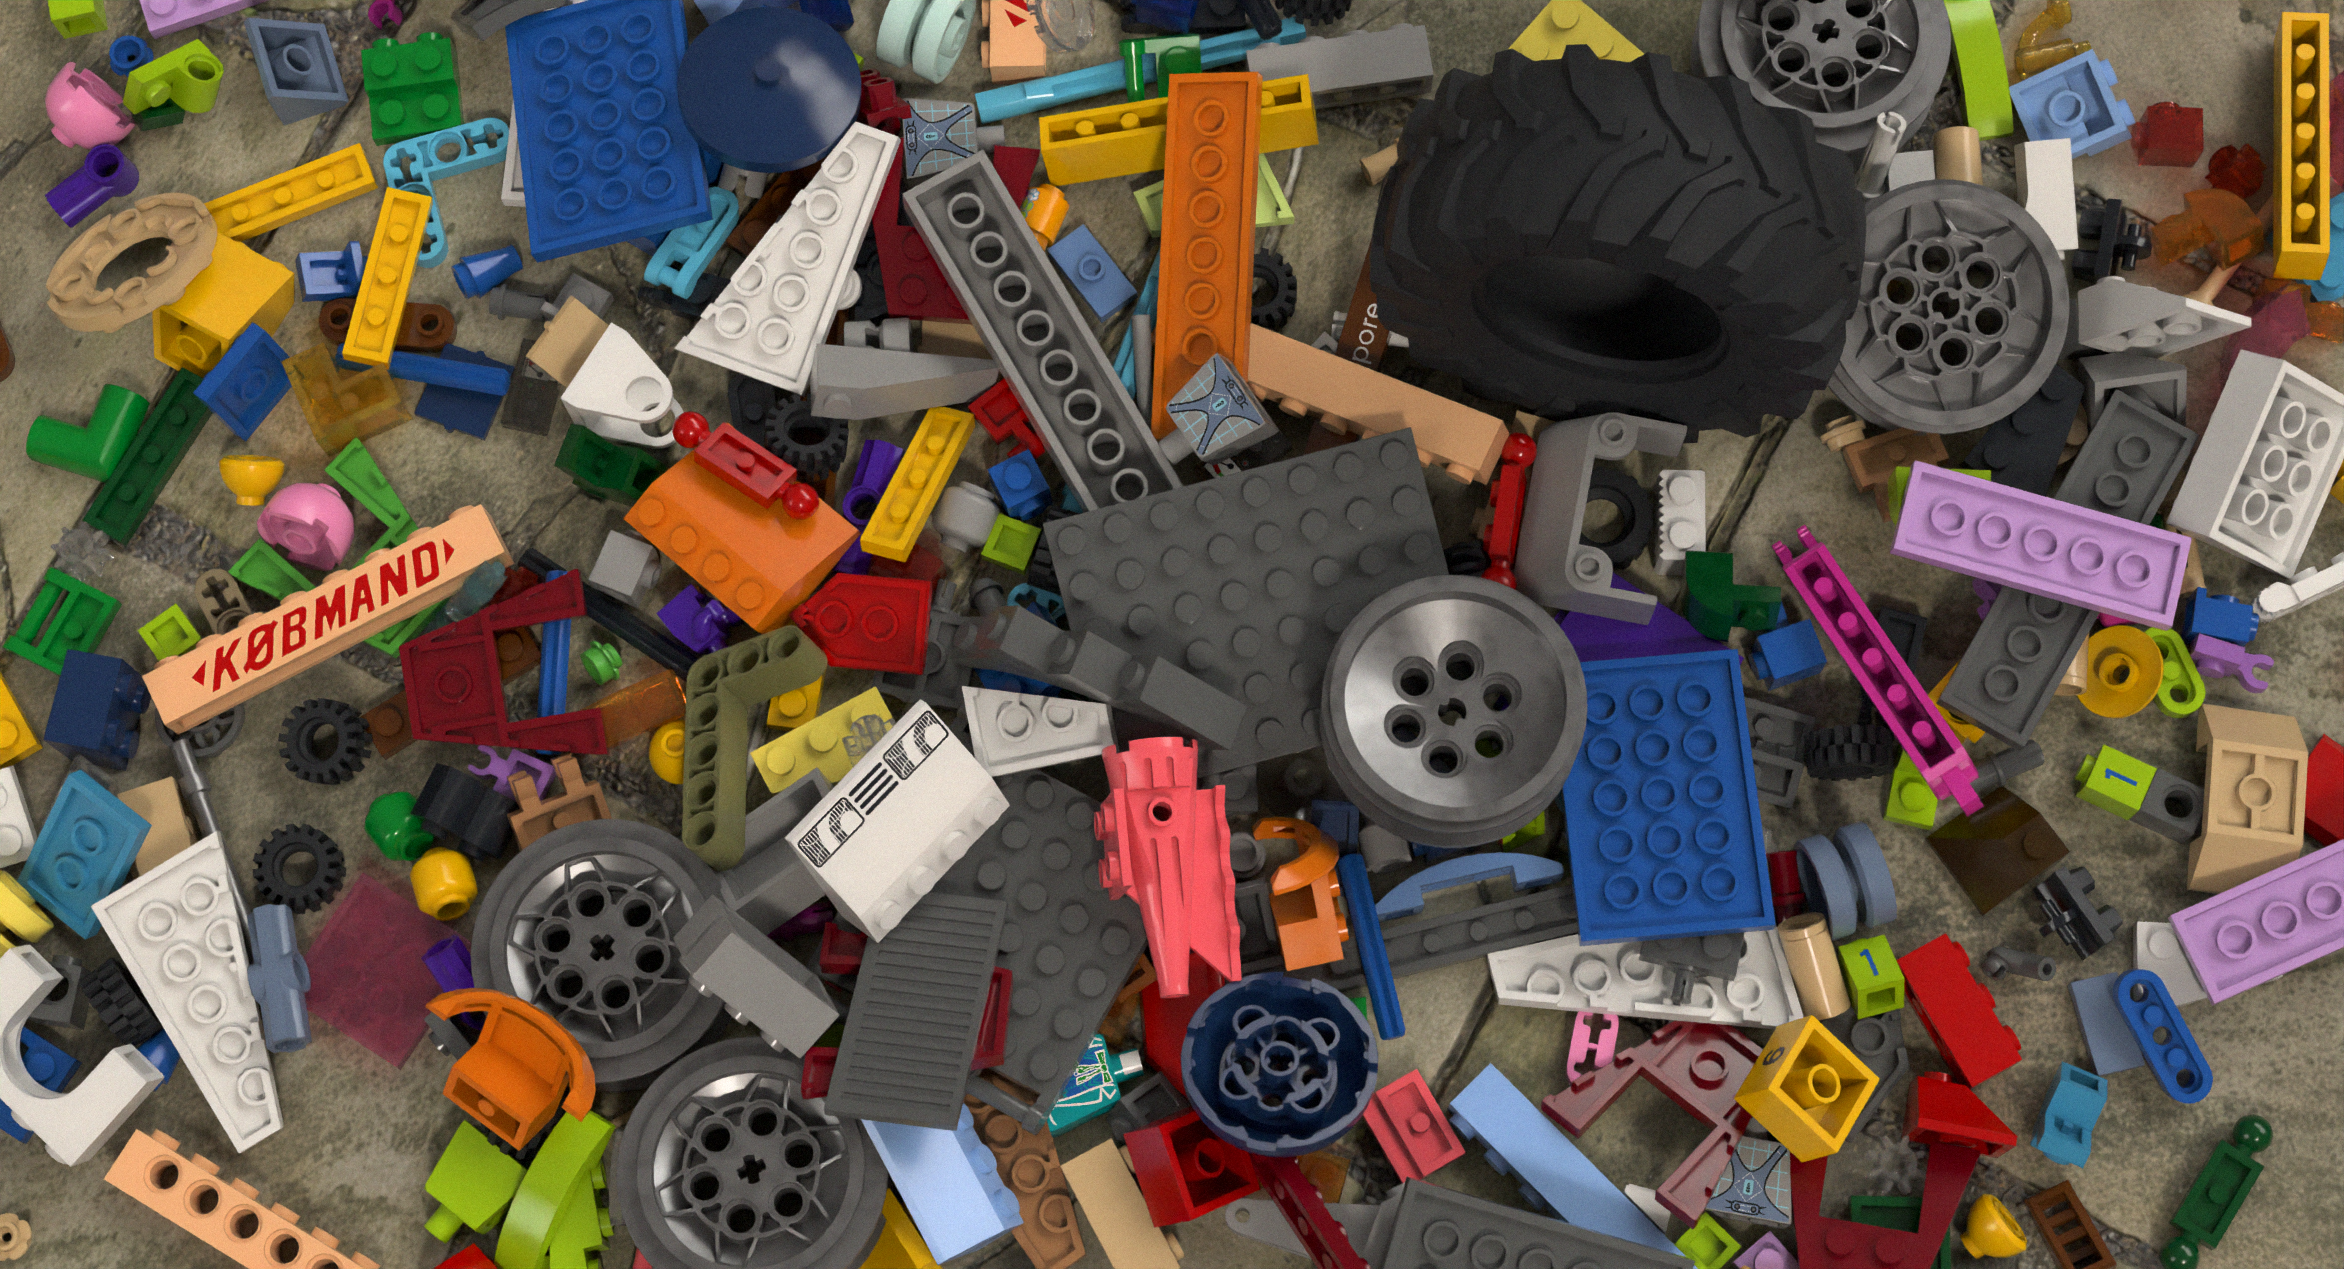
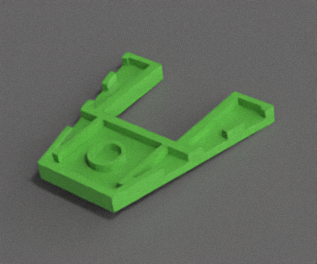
[228,437,457,659]

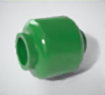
[364,791,433,861]

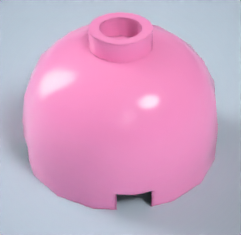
[45,62,137,150]
[257,483,354,571]

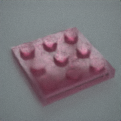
[304,873,472,1070]

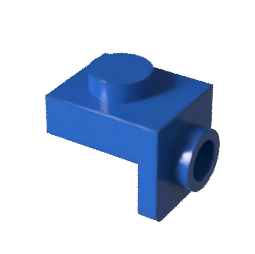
[295,241,368,302]

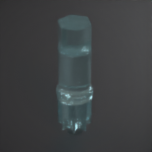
[436,560,508,628]

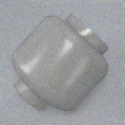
[932,481,1000,553]

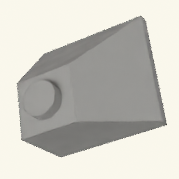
[2078,352,2187,437]

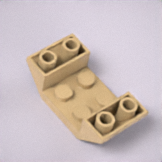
[2187,704,2308,894]

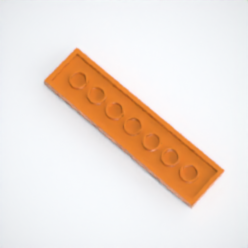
[1151,72,1263,442]

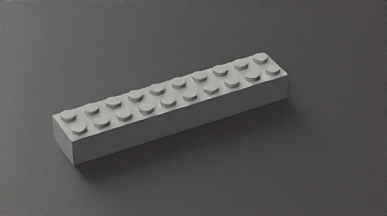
[902,150,1184,513]

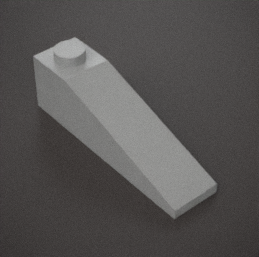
[810,344,999,420]

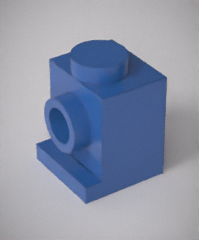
[2181,587,2259,647]

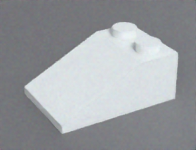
[2078,276,2251,359]

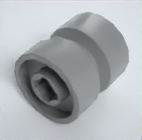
[844,317,914,352]

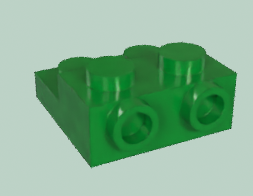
[361,32,464,146]

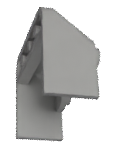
[1513,413,1687,625]

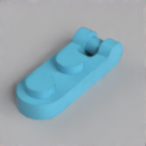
[644,187,739,299]

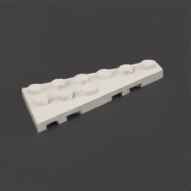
[674,121,901,397]
[91,831,284,1153]
[1487,923,1803,1029]

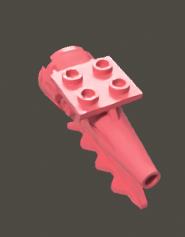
[1094,737,1242,998]

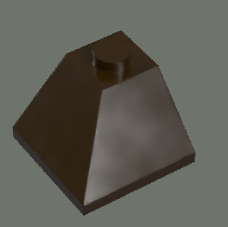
[1925,786,2070,916]

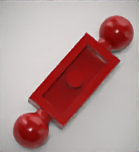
[672,411,819,520]
[1480,432,1537,590]

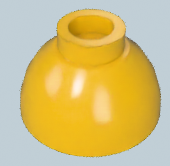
[219,455,285,506]
[649,720,685,784]
[1960,1194,2027,1259]

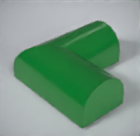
[26,384,150,483]

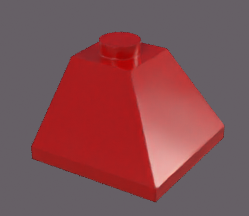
[1901,1071,2017,1158]

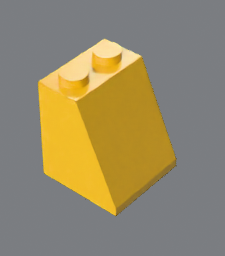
[152,232,294,378]

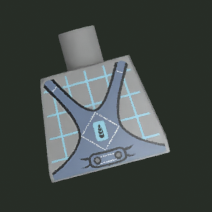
[902,98,1006,190]
[1158,353,1279,465]
[1703,1117,1792,1230]

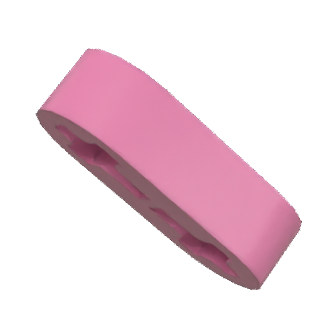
[1566,1011,1619,1086]

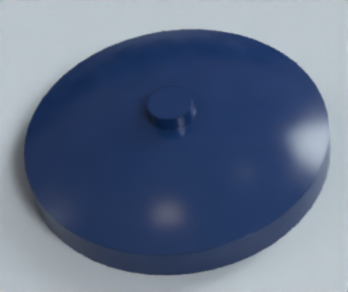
[677,7,861,173]

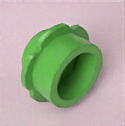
[580,641,623,685]

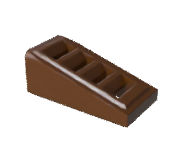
[2024,1180,2117,1269]

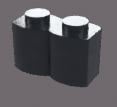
[410,763,520,862]

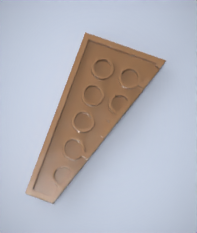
[963,1068,1087,1269]

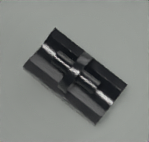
[2072,199,2153,282]
[2033,866,2123,961]

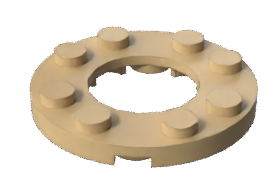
[46,193,217,333]

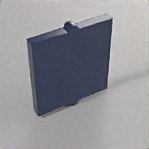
[414,343,516,441]

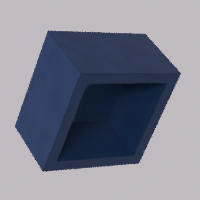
[43,649,151,771]

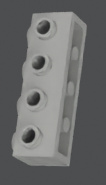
[1246,23,1434,109]

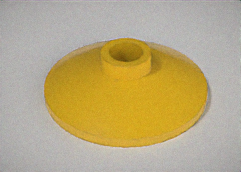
[2077,625,2164,718]

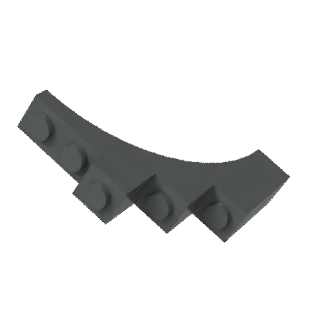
[950,605,1248,750]

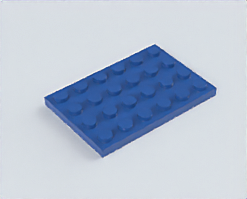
[505,0,713,263]
[1561,649,1776,946]

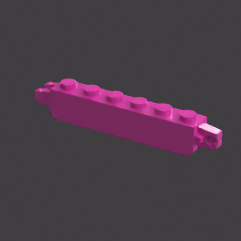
[1771,524,1983,817]

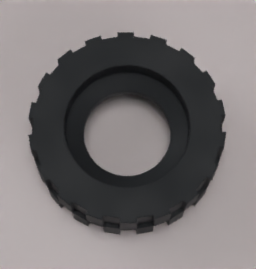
[1579,467,1654,572]

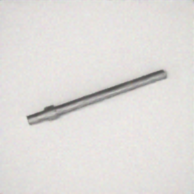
[170,739,254,965]

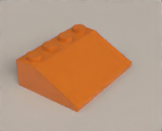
[623,422,862,634]

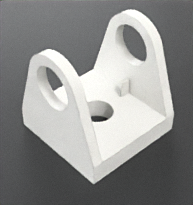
[560,322,684,449]

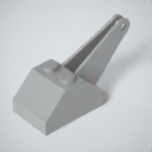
[1225,1183,1405,1269]

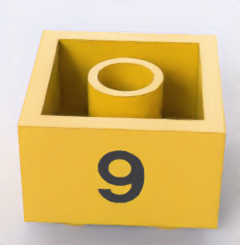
[1734,1015,1880,1162]

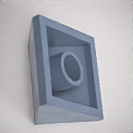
[244,18,349,126]

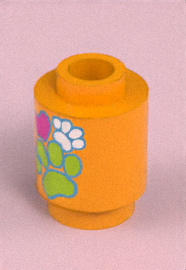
[1020,184,1070,252]

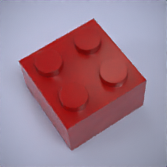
[1123,1106,1261,1228]

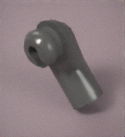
[1981,946,2057,981]

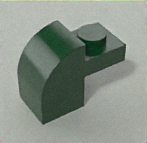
[554,424,669,507]
[1681,551,1781,642]

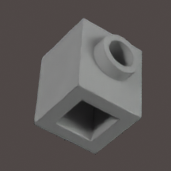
[588,530,662,608]

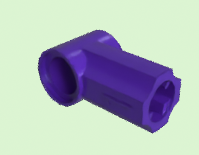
[45,144,139,228]
[421,934,487,1030]

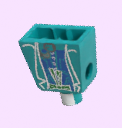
[1047,1034,1145,1138]

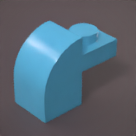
[2030,1061,2108,1168]

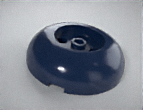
[1181,972,1378,1157]

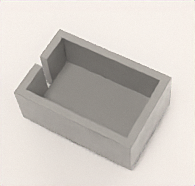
[710,767,835,936]
[673,894,839,1058]

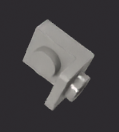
[540,273,614,322]

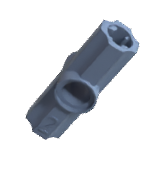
[247,904,312,1053]

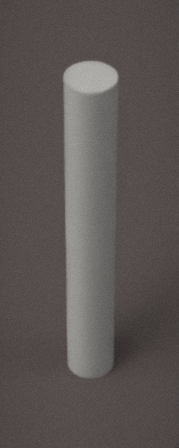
[1131,314,1154,431]

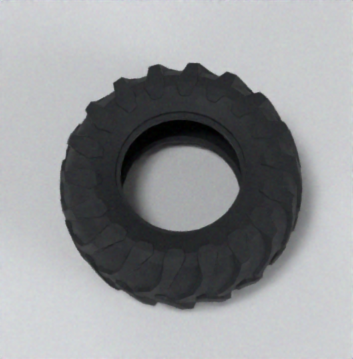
[1369,44,1866,443]

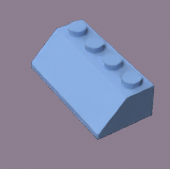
[861,1103,1024,1265]

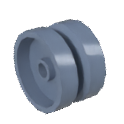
[1794,821,1897,941]

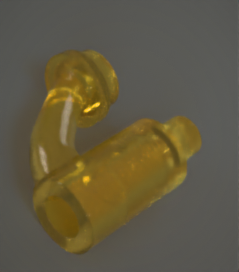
[2014,0,2092,81]

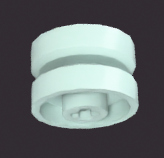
[876,0,976,84]

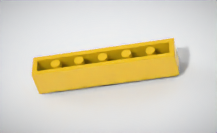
[2273,12,2330,280]
[1039,74,1319,187]

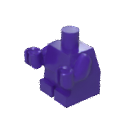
[656,583,745,655]

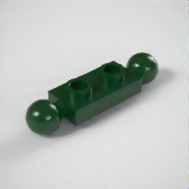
[2159,1114,2273,1269]

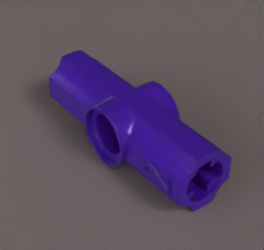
[829,439,905,575]

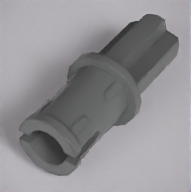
[1970,740,2045,792]

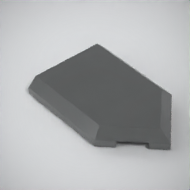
[1820,1006,1909,1143]

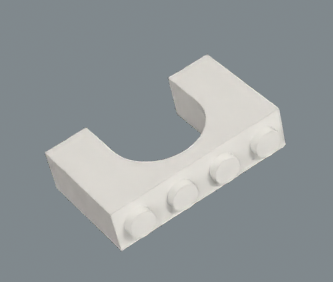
[1884,138,2078,271]
[0,944,165,1167]

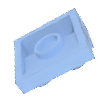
[2009,49,2136,159]

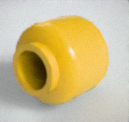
[410,847,478,921]

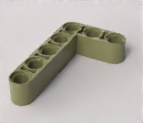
[682,625,828,872]

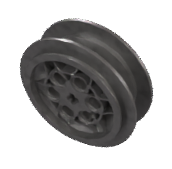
[1691,0,1951,174]
[471,819,732,1093]
[616,1037,893,1269]

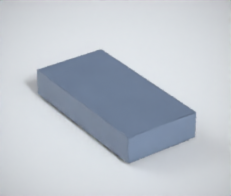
[2067,972,2145,1077]

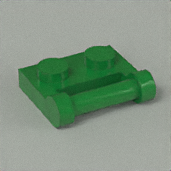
[1118,34,1202,103]
[2,567,122,677]

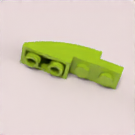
[550,1159,615,1269]

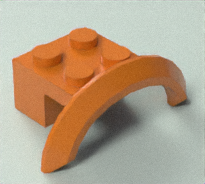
[1251,817,1349,971]
[425,988,596,1151]

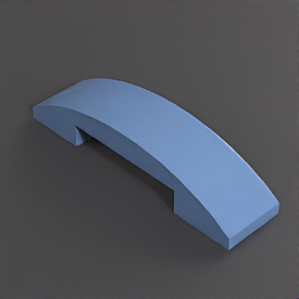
[1375,853,1564,923]

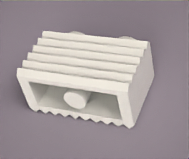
[1653,470,1706,575]

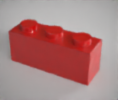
[1896,933,2022,1090]

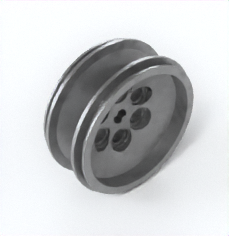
[1827,179,2069,436]
[1320,575,1587,848]

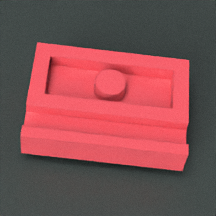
[1362,1069,1466,1184]

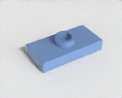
[1047,224,1138,323]

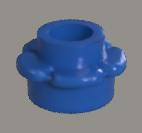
[109,35,154,78]

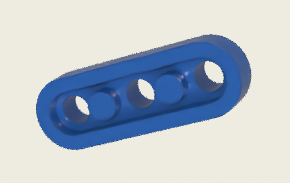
[2113,968,2213,1104]

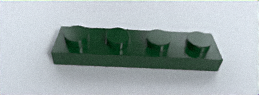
[82,367,213,547]

